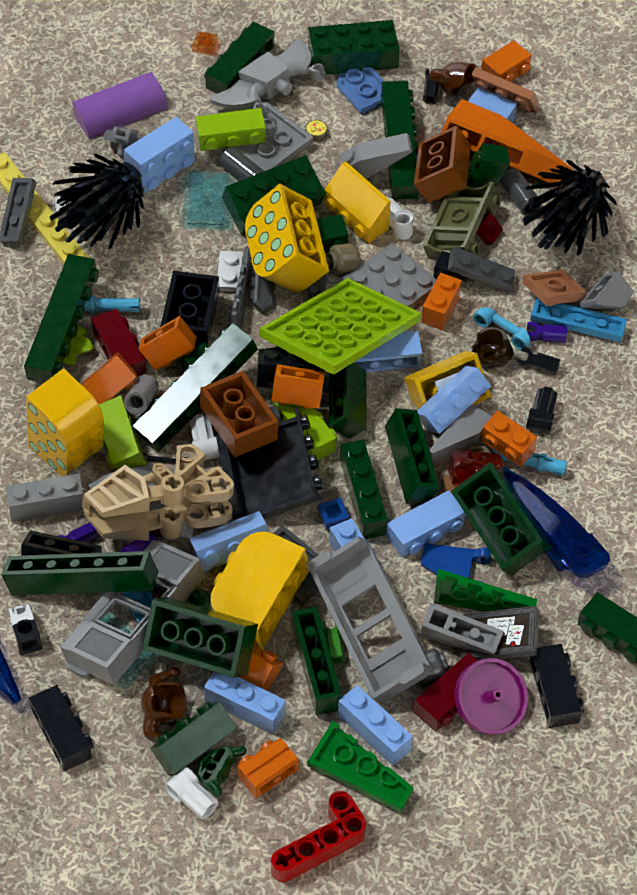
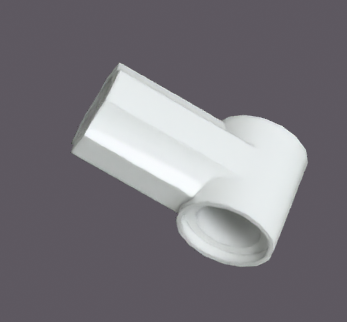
[386,196,413,240]
[189,414,220,460]
[164,767,218,820]

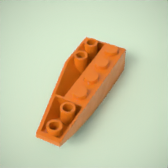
[441,99,573,183]

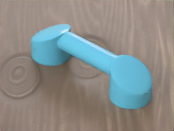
[473,307,530,351]

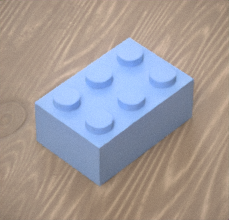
[124,117,195,193]

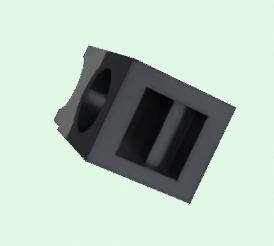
[8,603,42,656]

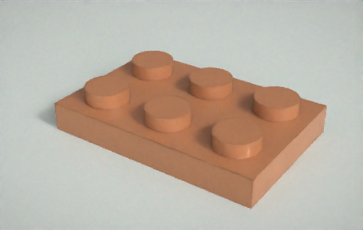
[472,67,540,113]

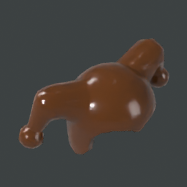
[429,62,477,96]
[141,667,187,740]

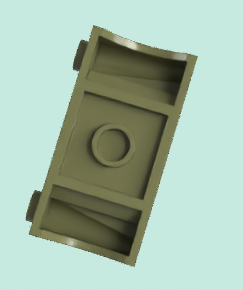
[423,182,501,260]

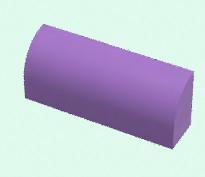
[72,72,168,139]

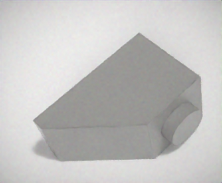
[580,271,634,310]

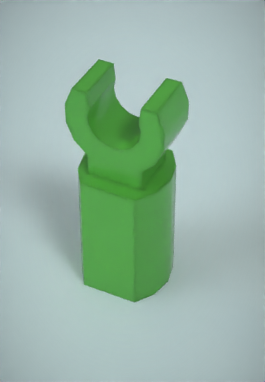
[322,620,345,664]

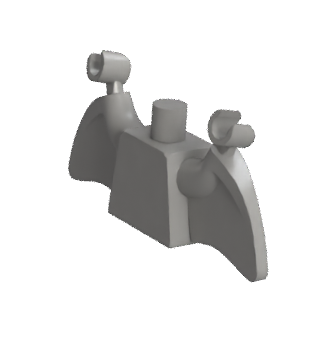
[210,40,326,117]

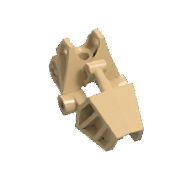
[82,444,234,541]

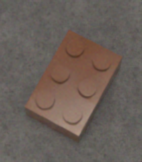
[414,126,471,203]
[200,371,279,457]

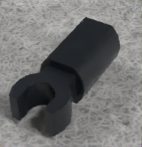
[423,69,440,104]
[517,347,561,375]

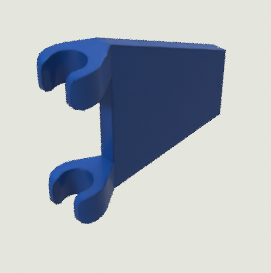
[421,543,491,583]

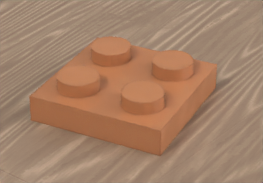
[522,269,587,306]

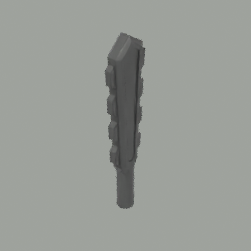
[231,245,252,328]
[250,267,277,313]

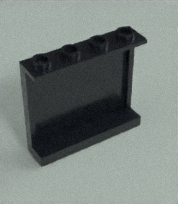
[216,407,324,521]

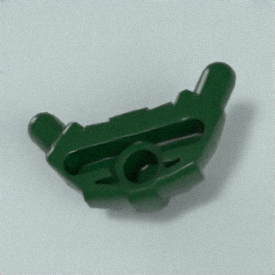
[196,746,247,797]

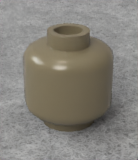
[326,243,361,275]

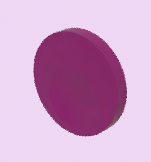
[455,658,528,735]

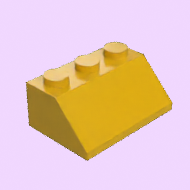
[324,161,391,243]
[404,351,491,409]

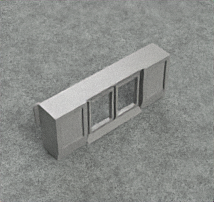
[307,536,434,703]
[60,540,207,685]

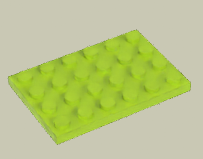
[259,278,422,374]

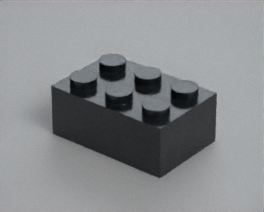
[160,271,220,347]

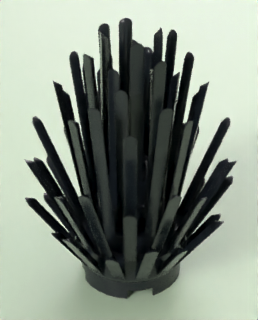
[50,154,145,249]
[522,160,617,256]

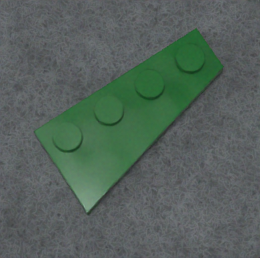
[434,569,537,612]
[307,720,414,813]

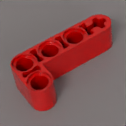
[271,791,366,882]

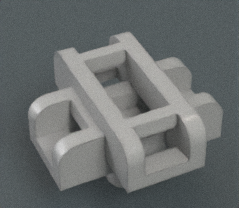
[104,126,143,155]

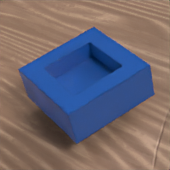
[318,498,349,529]

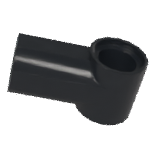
[526,386,558,434]

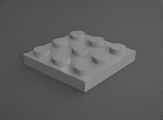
[227,102,313,171]
[342,243,436,308]

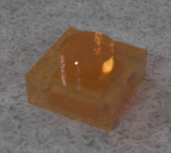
[192,31,218,55]

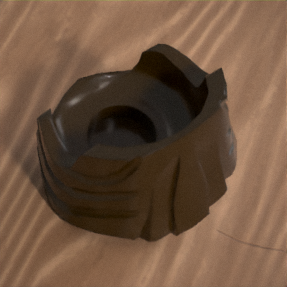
[471,327,514,369]

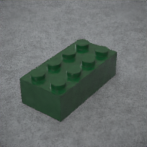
[308,20,400,75]
[222,155,326,235]
[451,462,552,575]
[142,597,258,678]

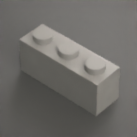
[5,473,83,522]

